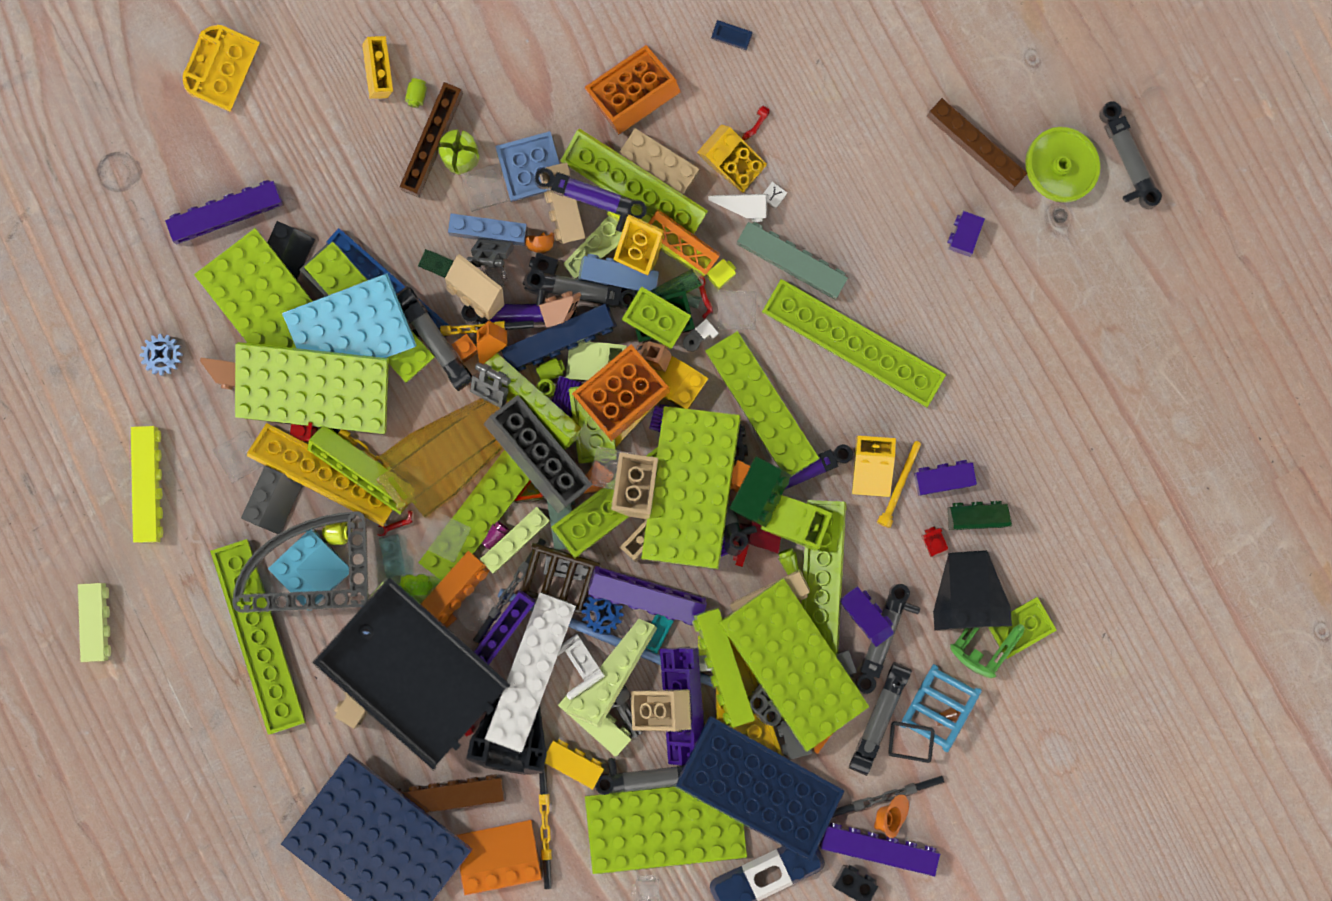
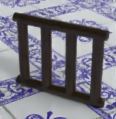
[520,543,600,615]

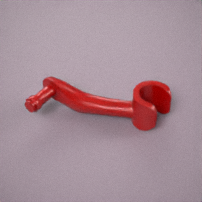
[742,106,770,140]
[694,276,713,319]
[377,510,413,537]

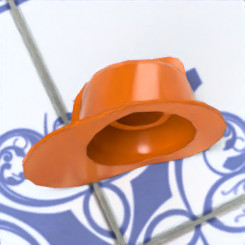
[874,794,909,838]

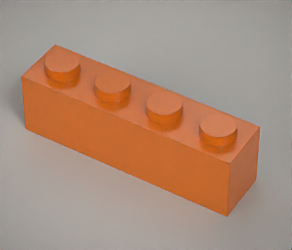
[421,551,490,624]

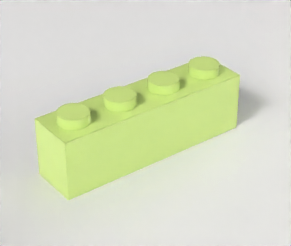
[480,507,550,574]
[78,583,111,662]
[558,687,632,757]

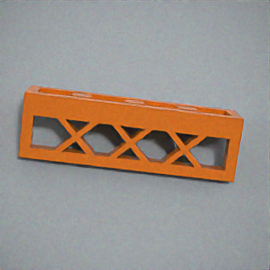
[648,209,720,275]

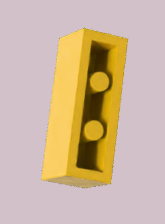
[362,36,393,99]
[545,739,604,790]

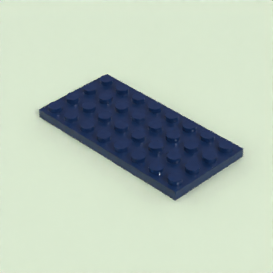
[674,717,844,861]

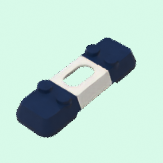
[710,846,825,901]

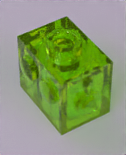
[399,574,433,596]

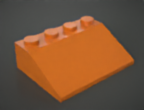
[584,45,681,135]
[572,344,670,441]
[456,820,543,895]

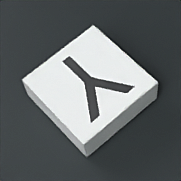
[763,182,787,209]

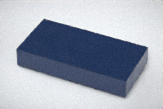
[711,20,753,51]

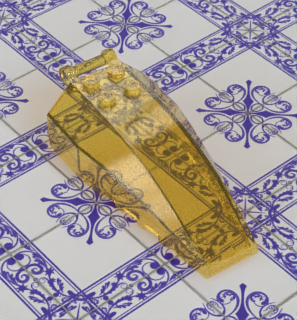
[376,398,508,519]

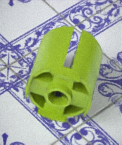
[438,129,479,174]

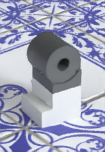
[683,319,719,352]

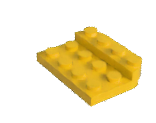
[182,25,260,112]

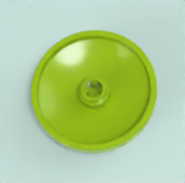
[1025,127,1100,203]

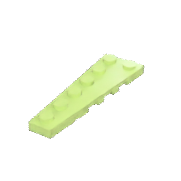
[563,216,622,279]
[566,619,657,728]

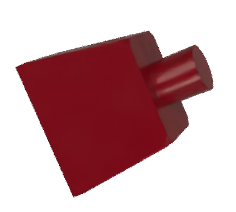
[740,522,781,554]

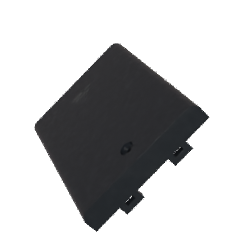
[312,577,510,771]

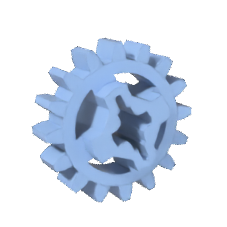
[139,334,183,376]

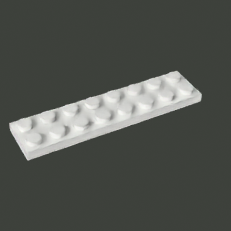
[485,593,576,753]

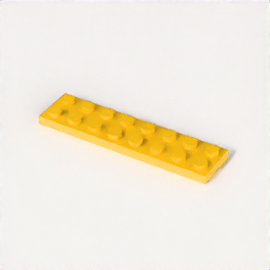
[247,423,393,527]

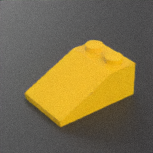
[613,215,664,276]
[653,356,708,409]

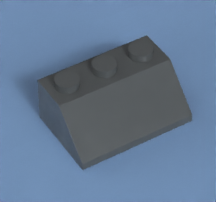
[241,466,302,534]

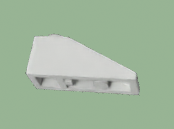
[708,194,767,222]

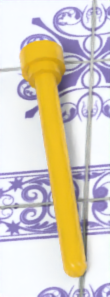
[877,441,921,528]

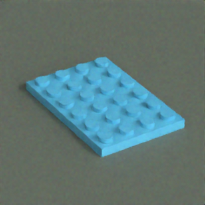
[282,273,417,358]

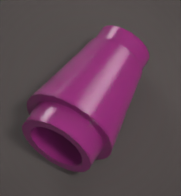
[482,521,509,550]

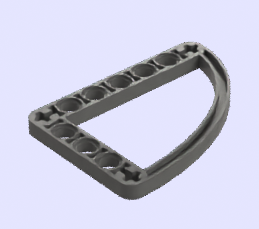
[233,512,369,613]

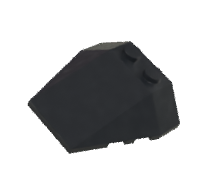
[933,550,1012,631]
[466,693,547,775]

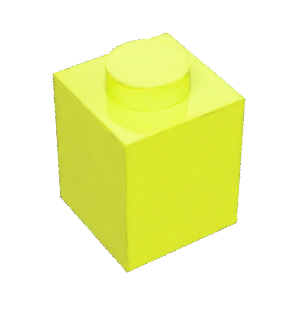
[706,258,736,290]

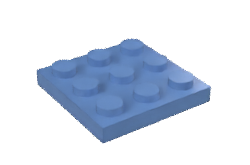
[495,131,559,202]

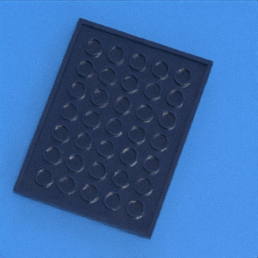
[281,753,472,901]

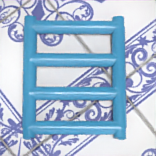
[900,664,982,753]

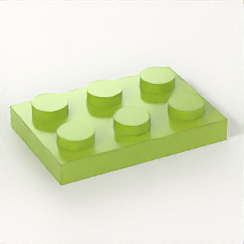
[622,286,691,350]
[988,597,1057,659]

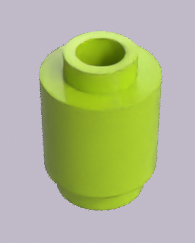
[405,78,427,108]
[536,358,566,380]

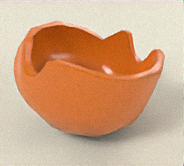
[525,232,554,253]

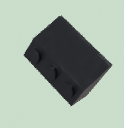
[267,221,316,280]

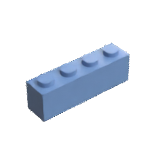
[448,213,528,246]
[578,254,659,294]

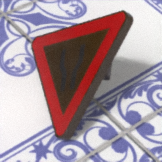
[514,480,545,503]

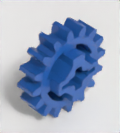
[581,597,624,635]

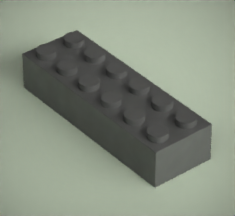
[484,395,593,513]

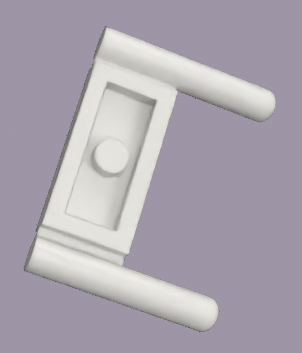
[558,634,605,700]

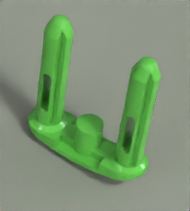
[950,624,1025,678]

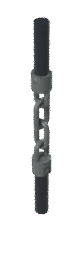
[473,538,546,644]
[832,776,944,818]

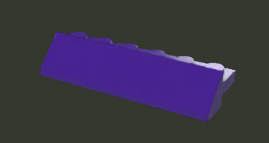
[660,646,704,765]

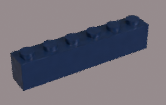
[501,304,617,372]

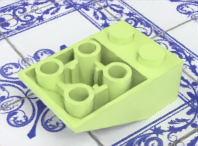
[565,342,627,381]

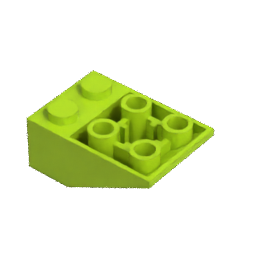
[761,495,832,550]

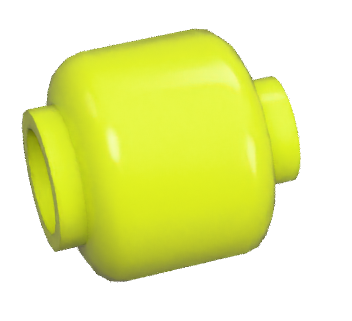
[322,522,348,545]

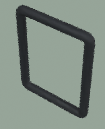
[888,721,935,763]

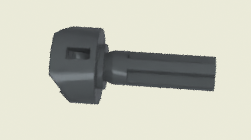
[611,685,643,738]

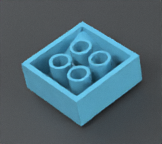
[268,529,349,611]

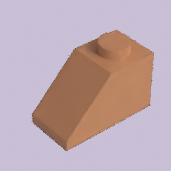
[200,357,235,390]

